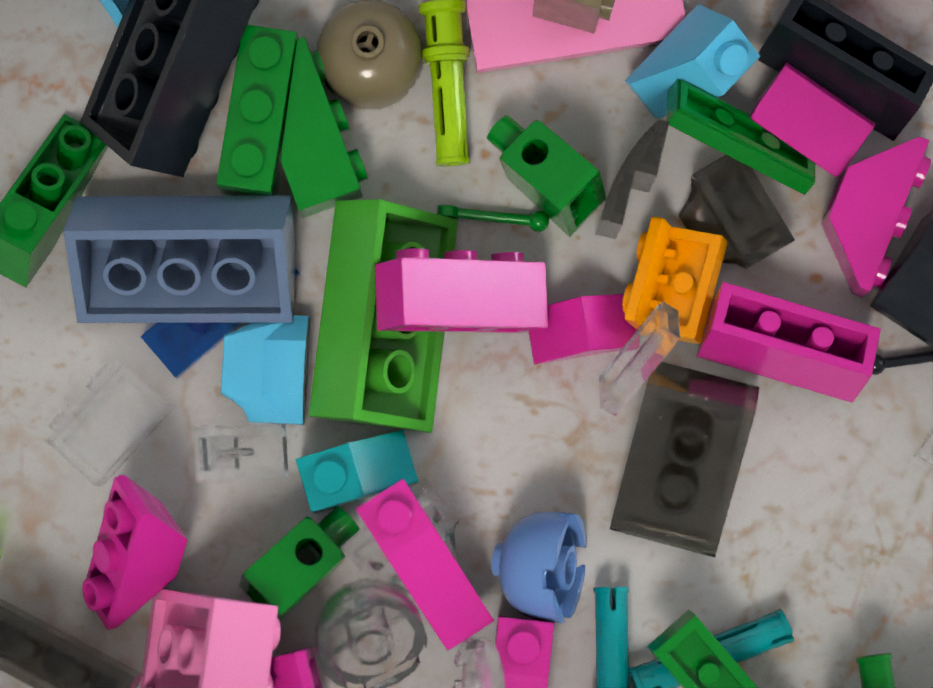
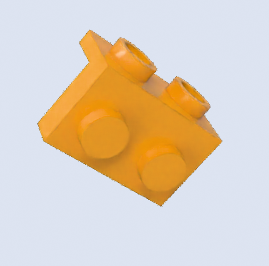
[622,216,728,345]

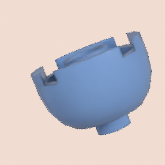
[491,512,586,623]

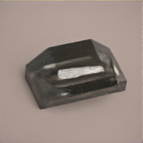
[679,155,795,269]

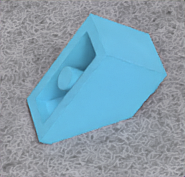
[625,4,760,119]

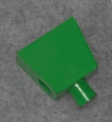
[487,115,607,237]
[239,506,360,621]

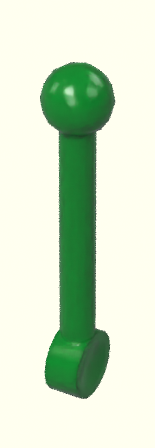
[437,205,549,232]

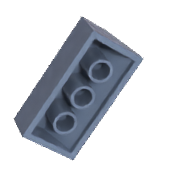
[63,195,296,323]

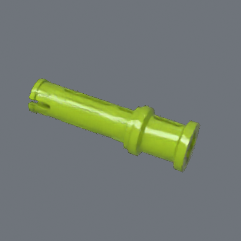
[419,0,470,167]

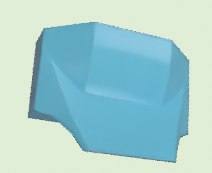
[221,315,310,425]

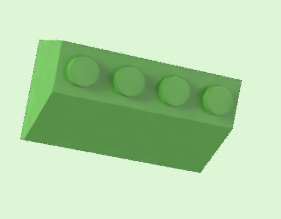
[308,199,458,433]

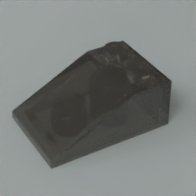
[609,360,759,557]

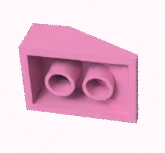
[140,589,281,688]

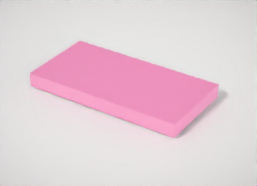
[465,0,686,73]

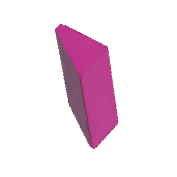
[750,62,875,177]

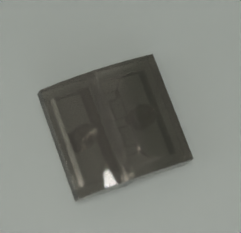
[595,120,669,239]

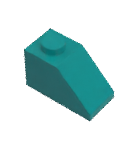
[295,430,419,514]

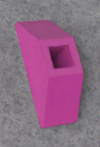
[821,136,932,297]
[82,475,188,630]

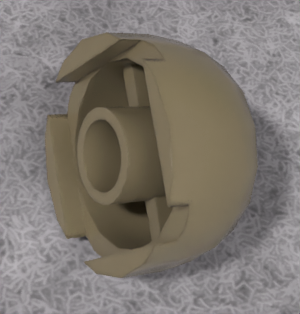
[317,0,423,109]

